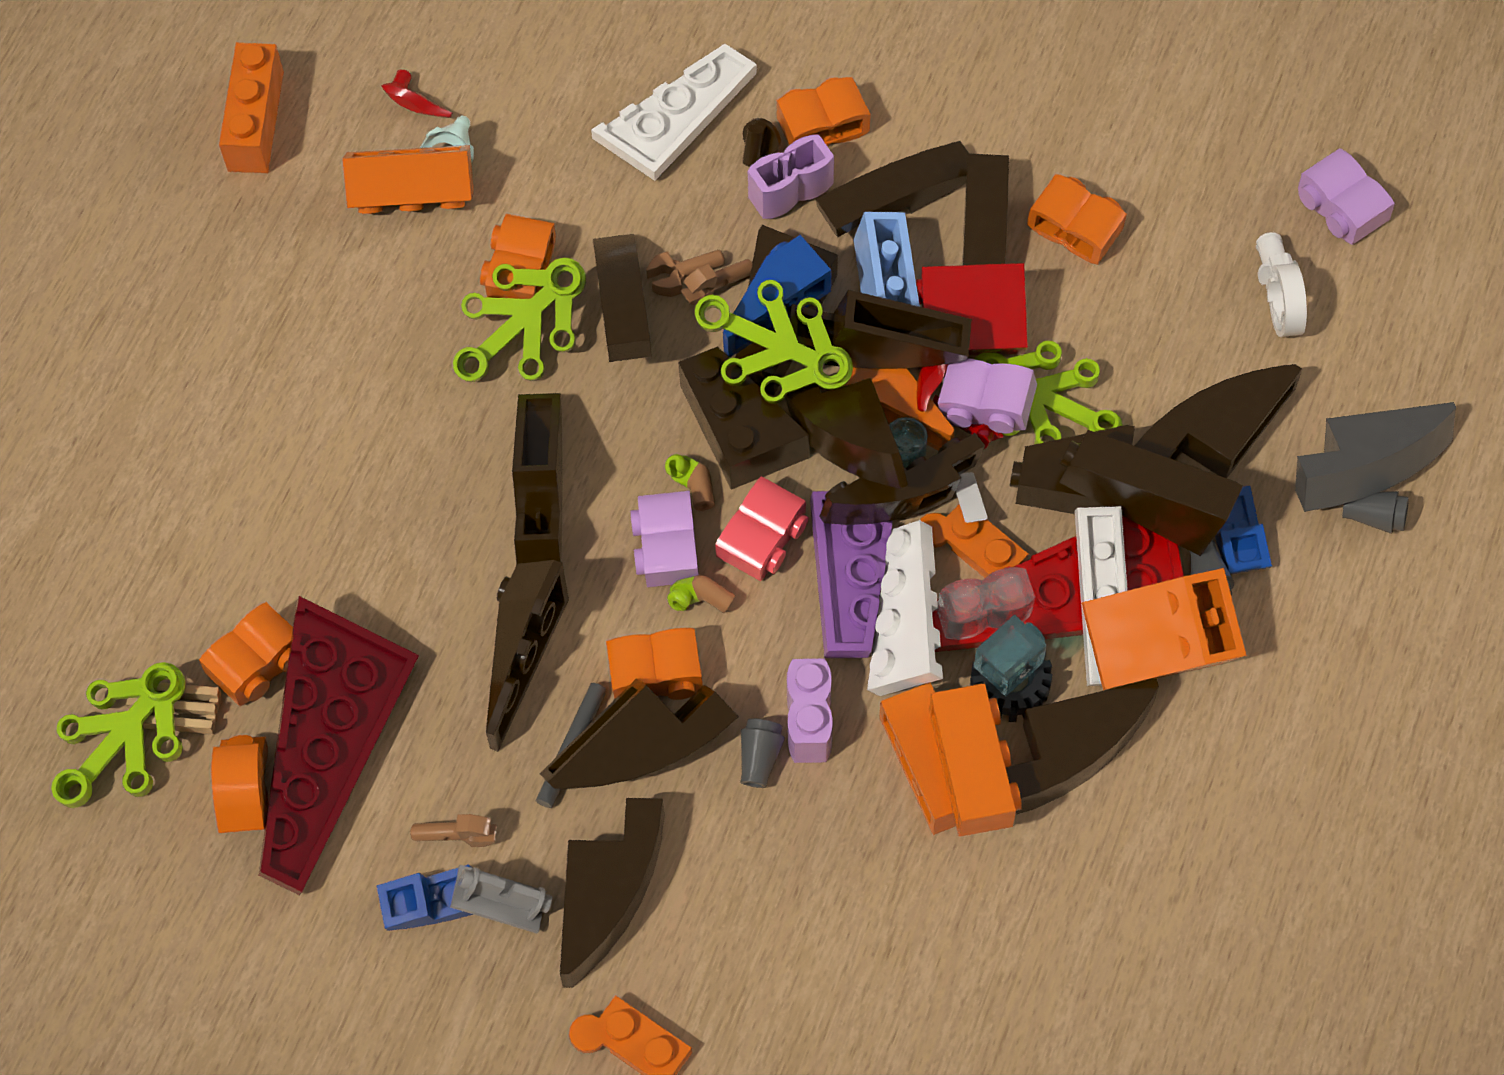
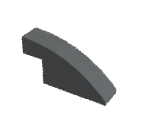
[1295,402,1456,512]

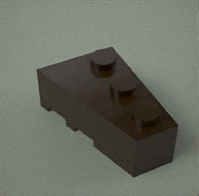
[678,346,810,490]

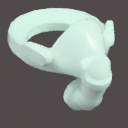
[420,116,474,162]

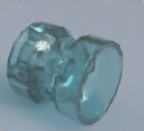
[889,417,928,468]

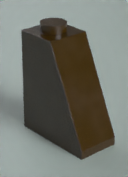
[1010,425,1135,514]

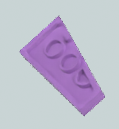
[810,491,892,658]

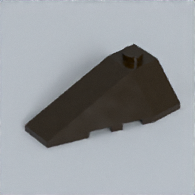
[486,560,569,752]

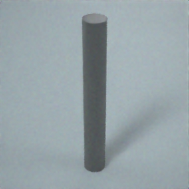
[536,683,607,808]

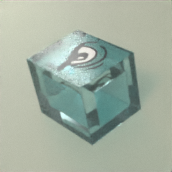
[974,614,1047,696]

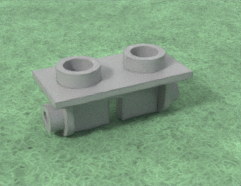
[450,865,552,933]

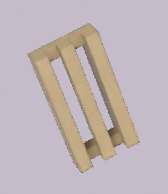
[126,683,221,735]

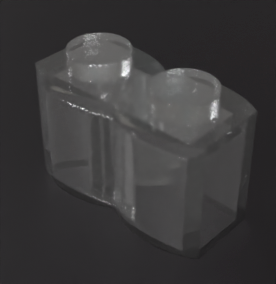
[937,567,1035,640]

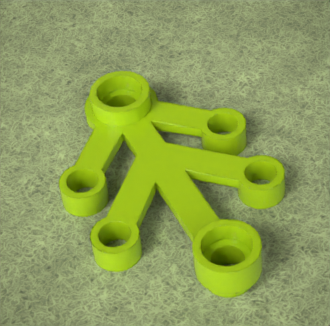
[453,258,586,382]
[695,280,853,404]
[974,341,1123,444]
[51,662,185,808]

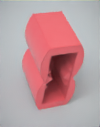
[715,476,809,581]

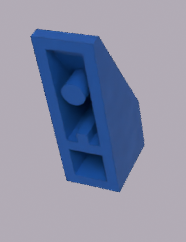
[723,235,831,358]

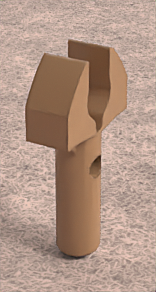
[646,250,725,297]
[681,259,752,305]
[410,814,497,847]

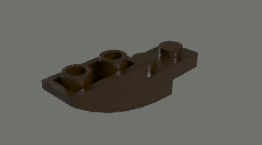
[819,433,985,525]

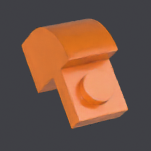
[211,735,268,833]

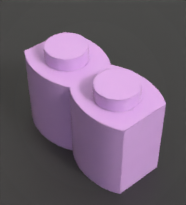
[748,135,834,219]
[1298,148,1395,245]
[938,358,1037,434]
[630,491,699,587]
[787,658,833,763]

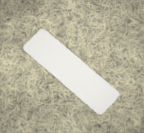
[956,472,988,523]

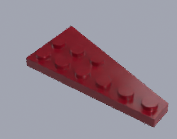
[258,596,419,896]

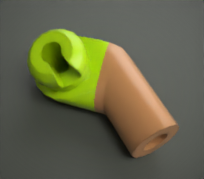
[665,454,715,511]
[667,575,736,613]

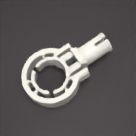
[1256,233,1307,337]

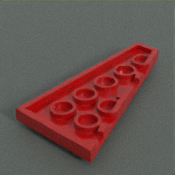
[932,516,1184,653]

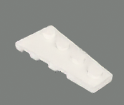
[591,44,757,181]
[867,520,943,696]

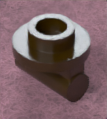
[742,118,781,167]

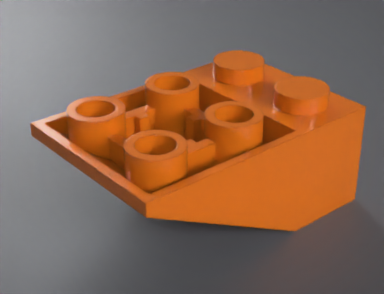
[1081,568,1247,690]

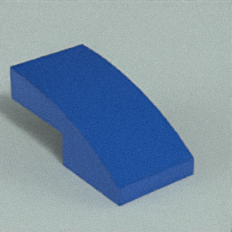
[1215,486,1272,575]
[377,864,474,931]

